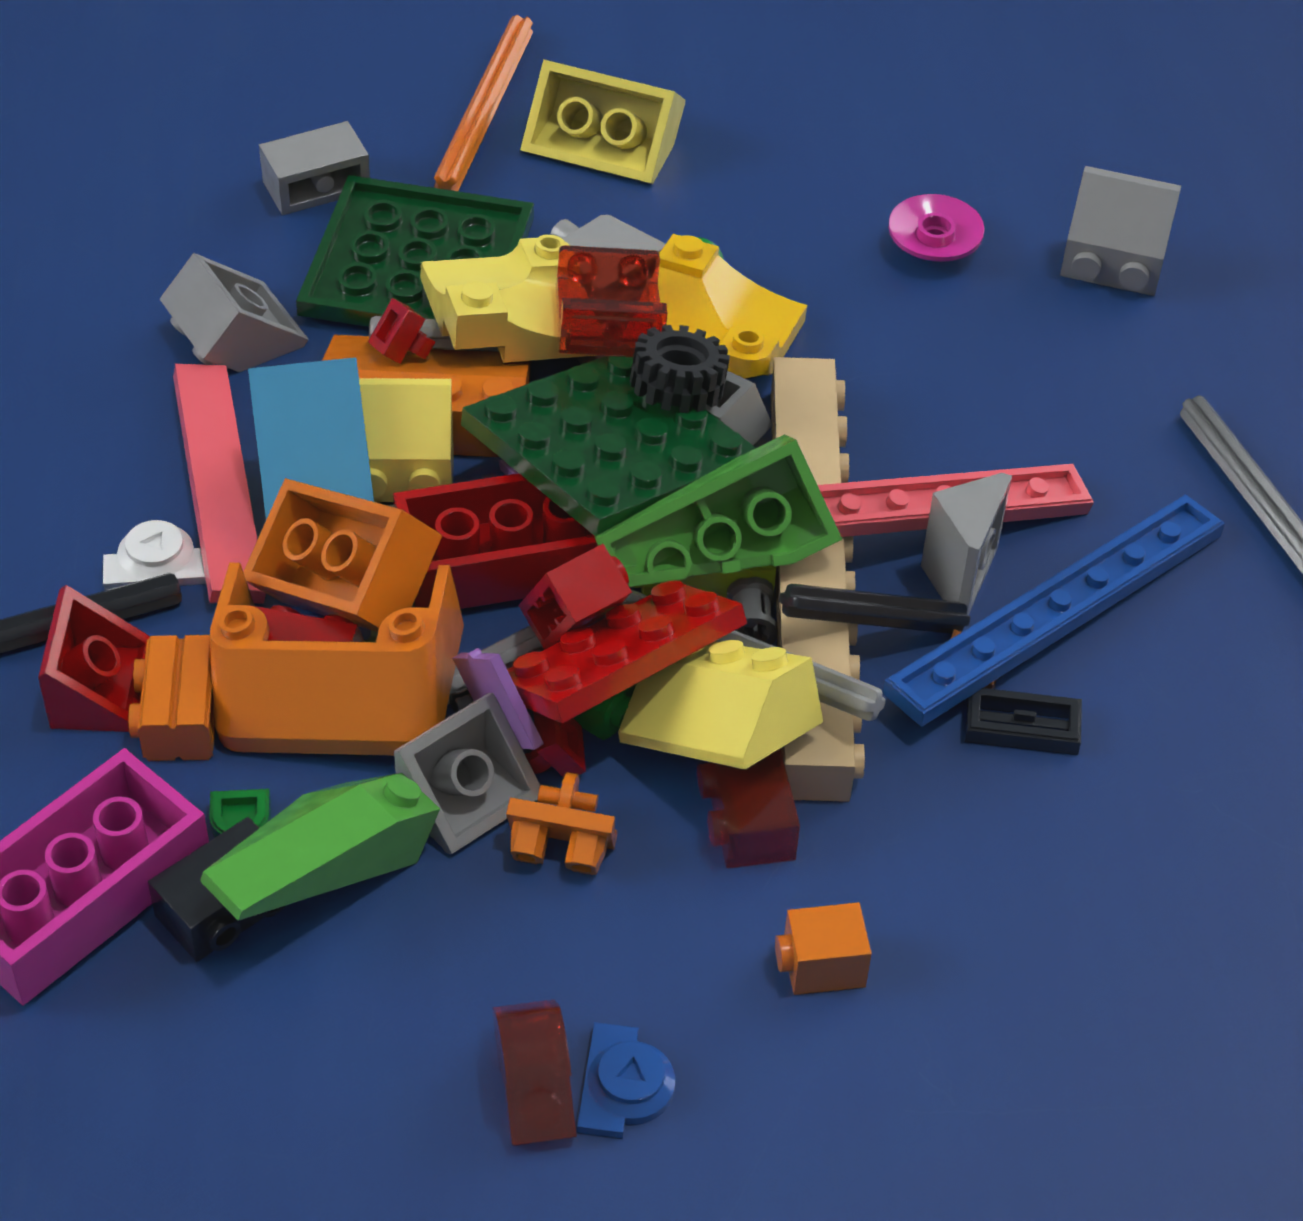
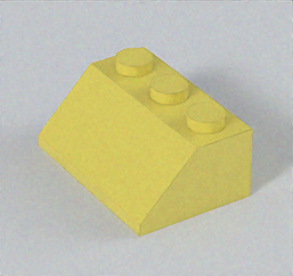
[520,59,686,184]
[359,378,454,502]
[618,640,823,770]

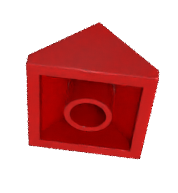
[38,585,150,732]

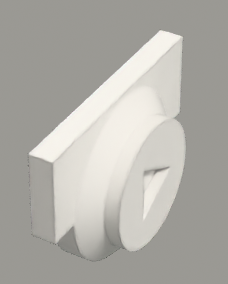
[103,520,206,591]

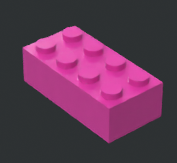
[0,748,209,1006]

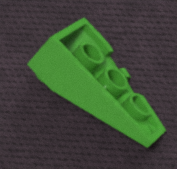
[594,434,842,587]
[200,773,440,921]

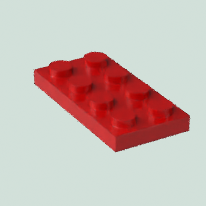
[507,580,747,724]

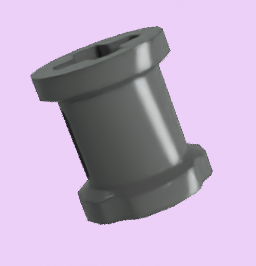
[727,577,778,645]

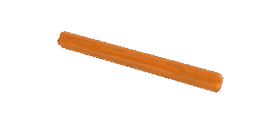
[434,15,533,191]

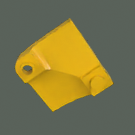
[617,234,807,379]

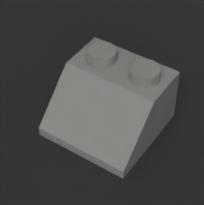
[1060,166,1181,296]
[160,253,309,372]

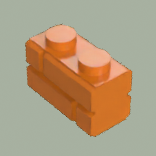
[129,635,215,761]

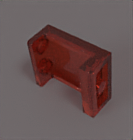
[556,245,668,357]

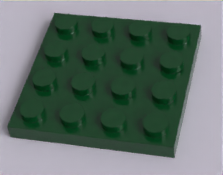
[296,175,534,327]
[461,349,756,536]

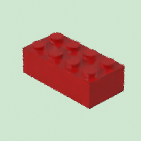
[393,473,598,609]

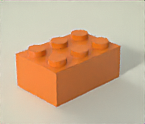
[243,478,443,632]

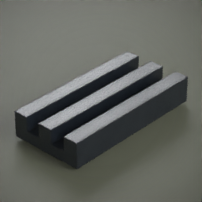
[965,688,1082,755]

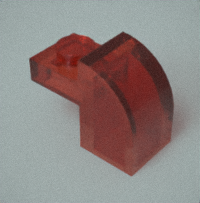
[492,999,577,1146]

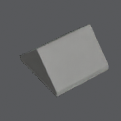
[921,473,1012,615]
[394,693,540,854]

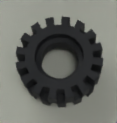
[630,325,730,413]

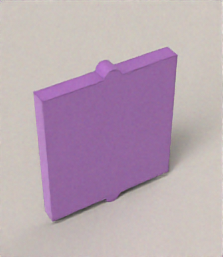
[452,648,544,750]

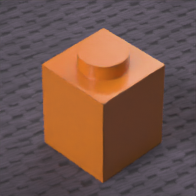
[775,902,872,995]

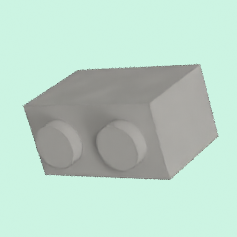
[259,121,370,215]

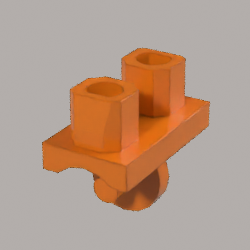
[506,772,618,875]

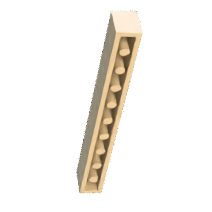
[770,357,865,802]

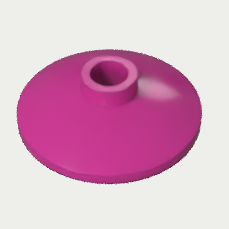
[888,194,985,262]

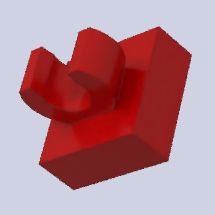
[368,298,436,364]
[525,712,586,778]

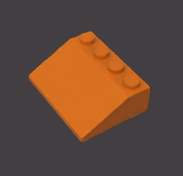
[322,335,532,457]

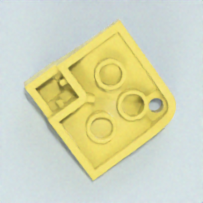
[420,235,604,363]

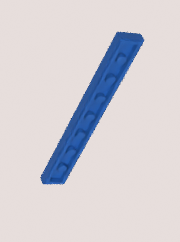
[882,494,1225,727]

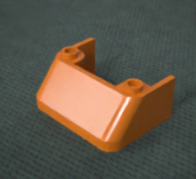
[210,562,464,756]

